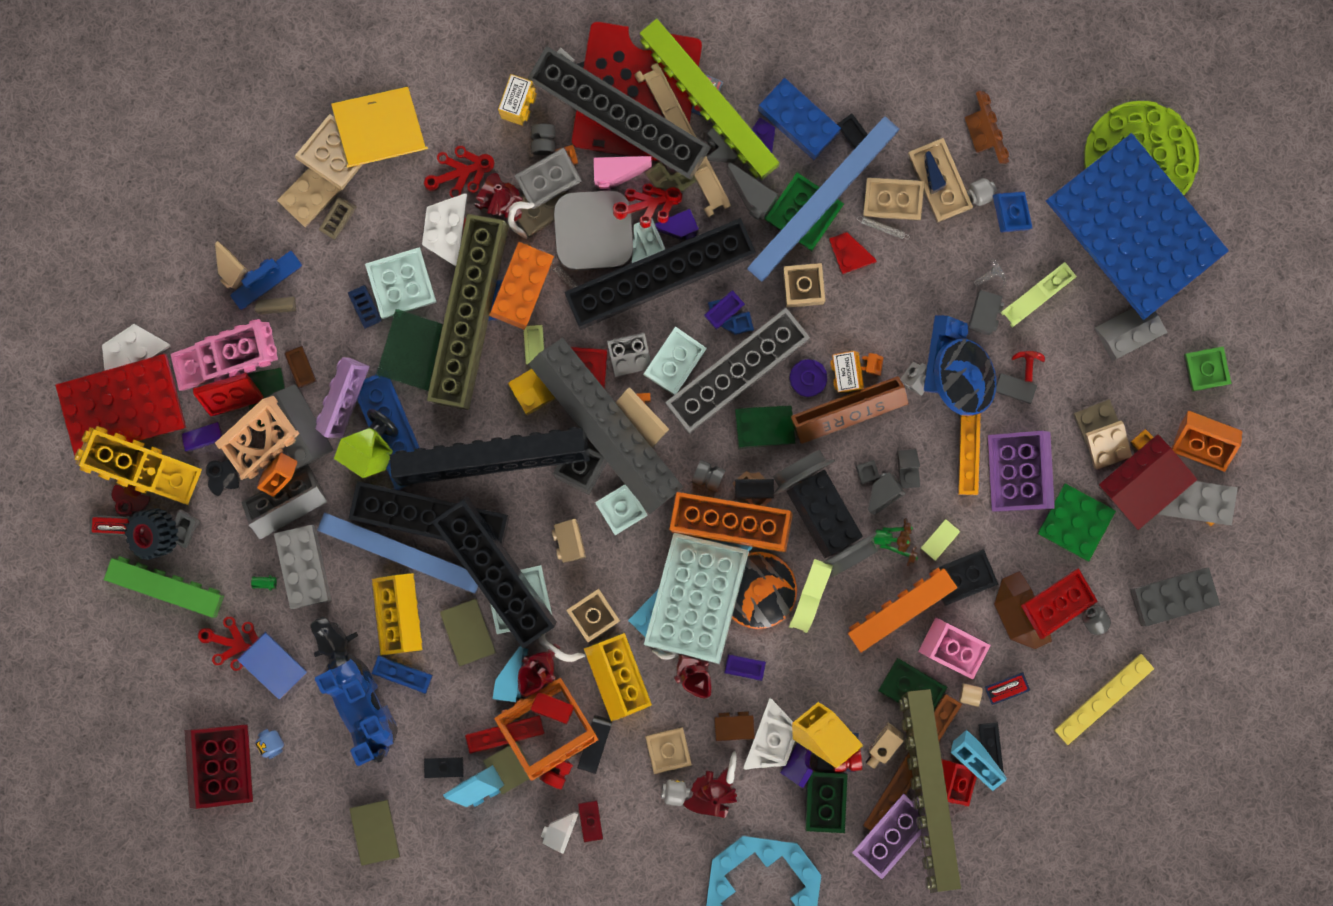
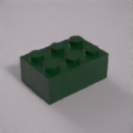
[804,771,848,833]

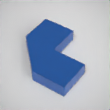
[708,299,754,335]

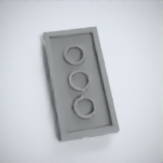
[1158,481,1238,526]

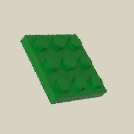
[765,173,844,252]
[1037,483,1116,562]

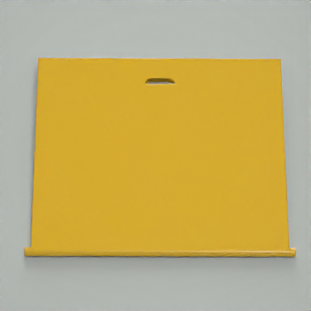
[331,87,428,168]

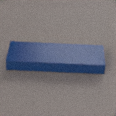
[371,656,433,694]

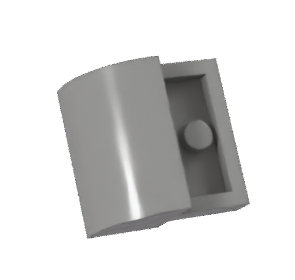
[607,333,651,377]

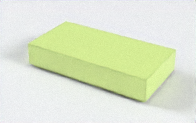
[524,325,544,365]
[920,519,960,561]

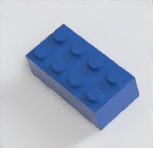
[758,78,841,160]

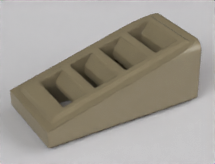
[319,197,357,240]

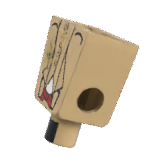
[865,722,904,769]

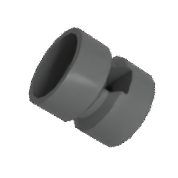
[531,124,555,155]
[691,460,726,493]

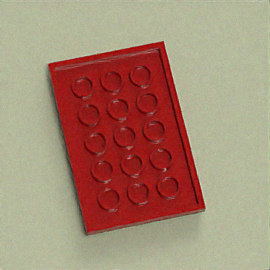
[55,354,187,456]

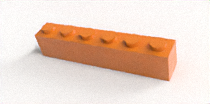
[847,567,957,653]

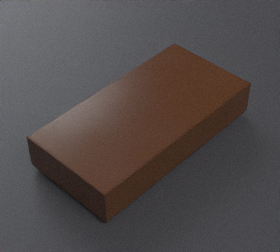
[284,346,317,389]

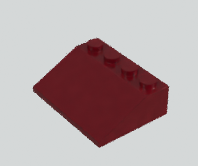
[1099,434,1198,530]
[184,724,253,809]

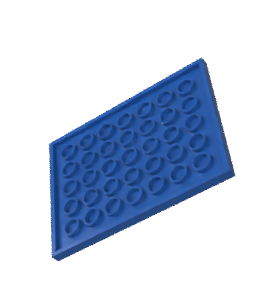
[1046,133,1229,320]

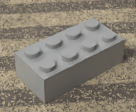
[274,525,332,609]

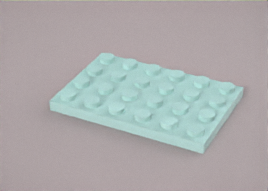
[644,533,749,664]

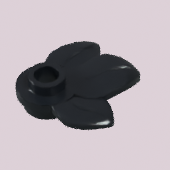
[206,460,239,496]

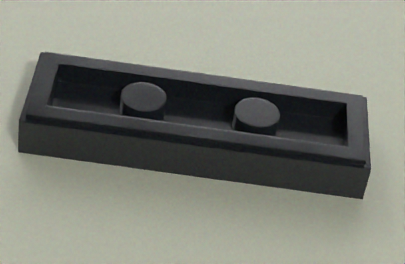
[978,722,1004,773]

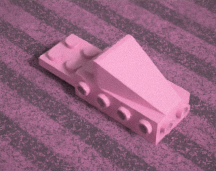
[170,319,278,391]

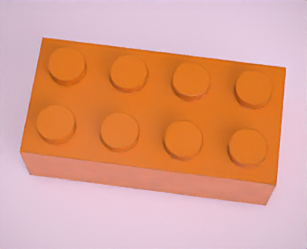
[489,242,554,330]

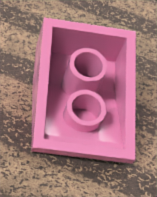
[594,156,652,191]
[918,618,991,679]

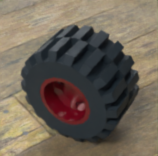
[125,508,178,560]

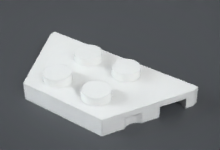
[422,194,468,267]
[102,324,171,370]
[743,698,795,770]

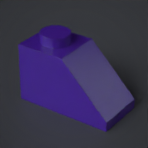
[655,209,699,241]

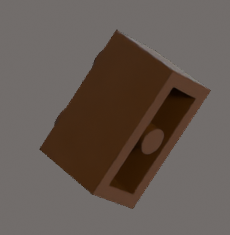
[714,711,755,741]

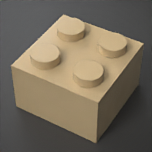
[782,263,825,308]
[566,589,620,642]

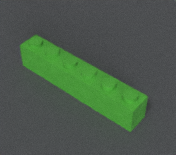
[104,556,224,618]

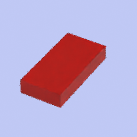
[530,692,574,725]

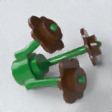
[874,518,918,566]

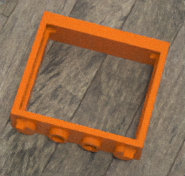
[494,678,598,781]

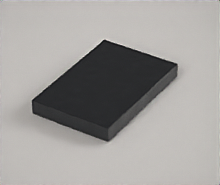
[930,549,999,606]

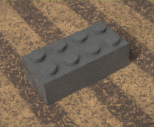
[1130,568,1220,626]

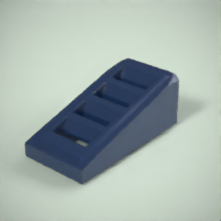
[924,151,946,194]
[348,285,382,329]

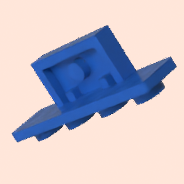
[230,251,302,310]

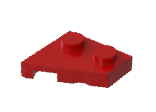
[829,232,877,275]

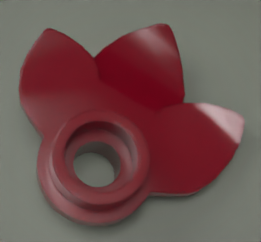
[111,484,150,517]

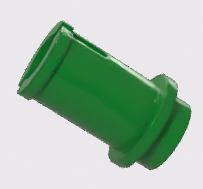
[251,575,277,591]

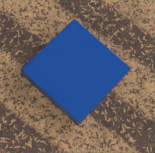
[993,192,1033,233]

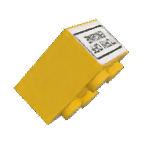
[498,74,537,126]

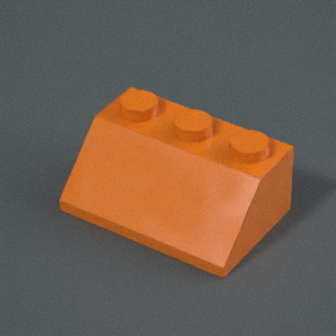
[1172,410,1242,472]

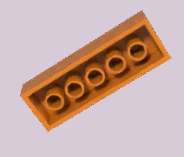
[669,492,793,552]

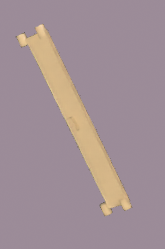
[634,63,731,218]

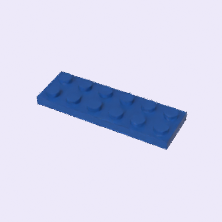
[357,370,420,490]

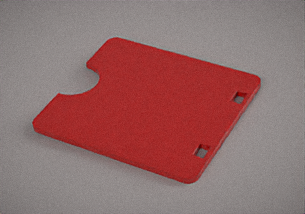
[572,22,702,162]

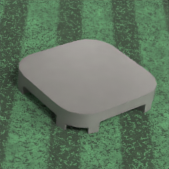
[554,191,633,271]

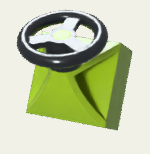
[334,409,399,478]

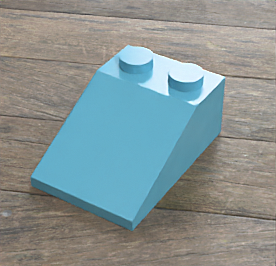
[443,765,504,807]

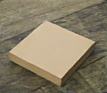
[645,727,692,774]

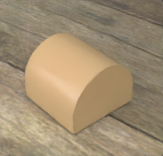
[958,683,982,707]

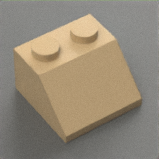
[552,519,586,563]

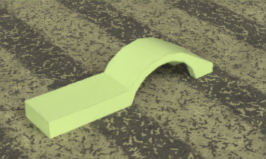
[1001,262,1077,328]
[789,559,833,633]

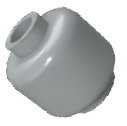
[967,178,997,206]
[661,779,690,806]

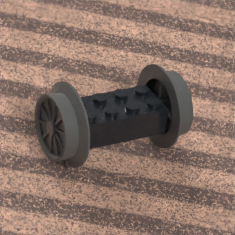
[773,450,878,578]

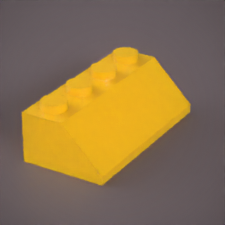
[372,573,422,655]
[584,633,652,721]

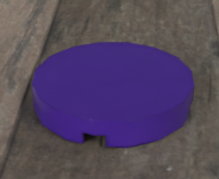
[789,359,827,397]

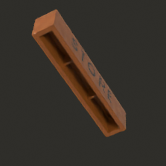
[791,376,909,444]

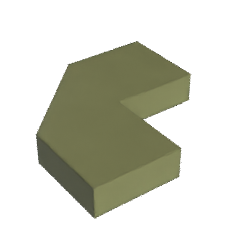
[645,161,697,192]

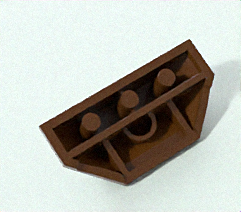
[994,571,1052,649]

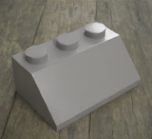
[1094,308,1168,361]

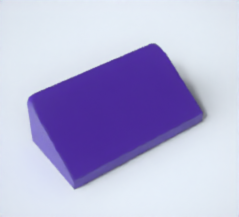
[182,422,223,452]

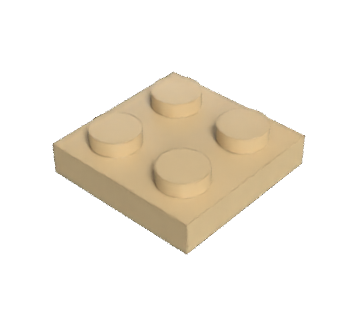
[1085,421,1132,470]

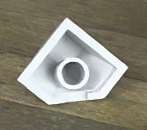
[541,811,579,854]

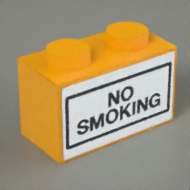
[831,351,864,393]

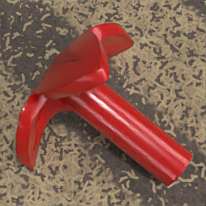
[1012,351,1045,382]

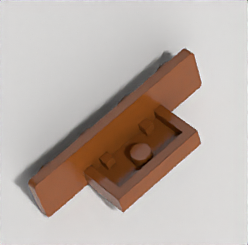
[965,91,1009,164]

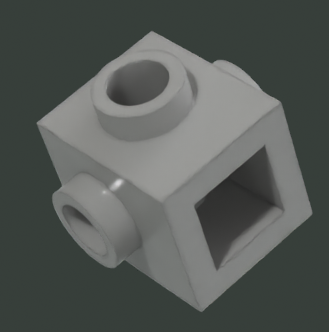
[900,362,927,396]

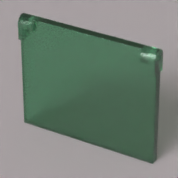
[375,309,443,391]

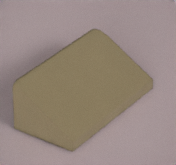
[255,297,296,315]

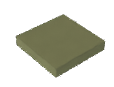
[483,741,531,795]

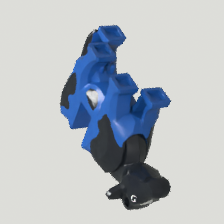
[310,616,398,766]

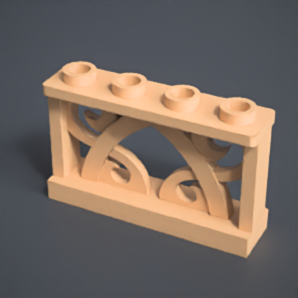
[215,396,300,480]

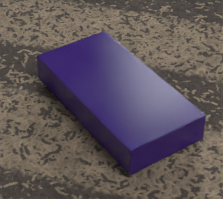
[704,290,745,330]
[724,654,766,681]

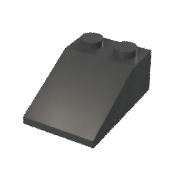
[727,163,778,220]

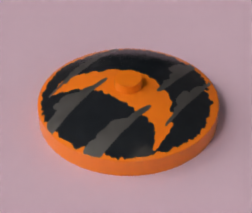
[732,552,797,629]

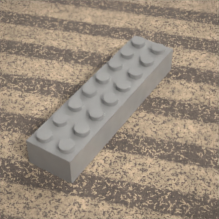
[665,308,810,434]

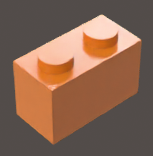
[257,453,298,497]

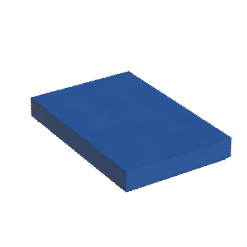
[237,632,307,699]

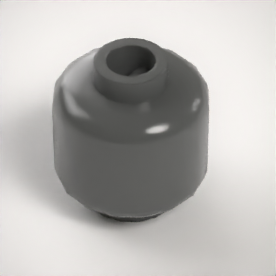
[1082,606,1111,635]

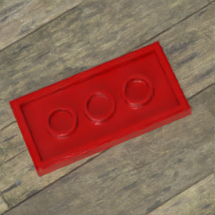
[1021,568,1098,639]

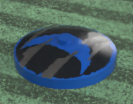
[934,339,997,416]

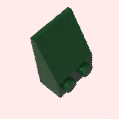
[735,406,796,449]

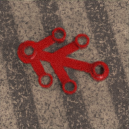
[424,146,495,198]
[613,184,682,228]
[198,617,258,671]

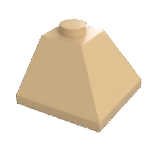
[215,241,249,290]

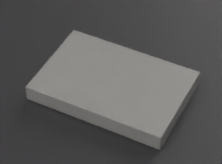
[514,147,582,209]

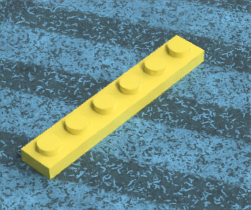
[1054,654,1154,745]

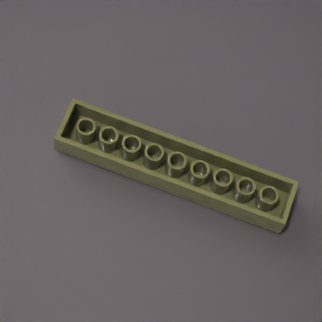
[427,214,509,410]
[899,689,961,893]

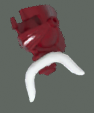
[475,173,535,239]
[518,633,585,697]
[652,649,711,699]
[683,751,737,818]

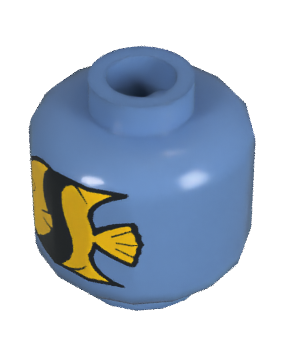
[255,729,284,759]

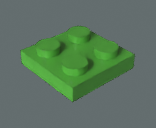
[1184,346,1231,392]

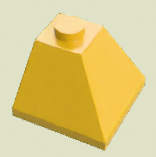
[508,369,556,416]

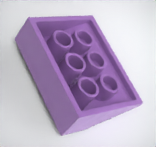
[988,431,1055,512]

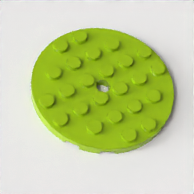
[1084,101,1199,195]

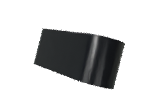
[577,715,613,774]

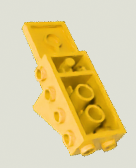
[74,426,202,505]

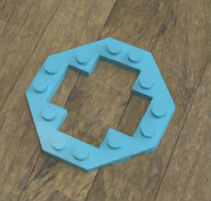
[706,836,821,906]

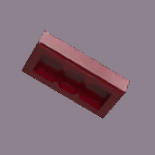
[578,800,603,842]

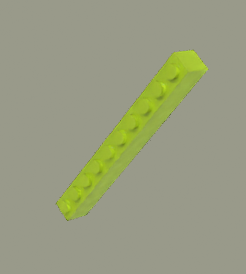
[639,19,779,181]

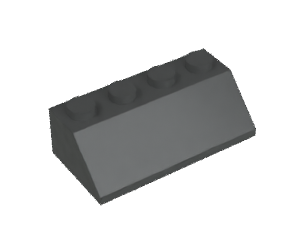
[259,384,334,469]
[241,465,327,539]

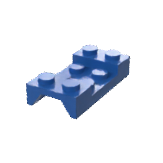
[924,315,968,394]

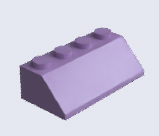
[315,357,370,438]
[852,794,921,879]

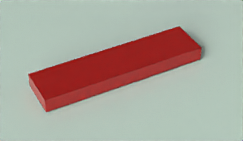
[465,715,545,754]

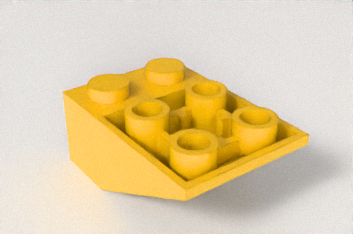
[792,702,863,768]

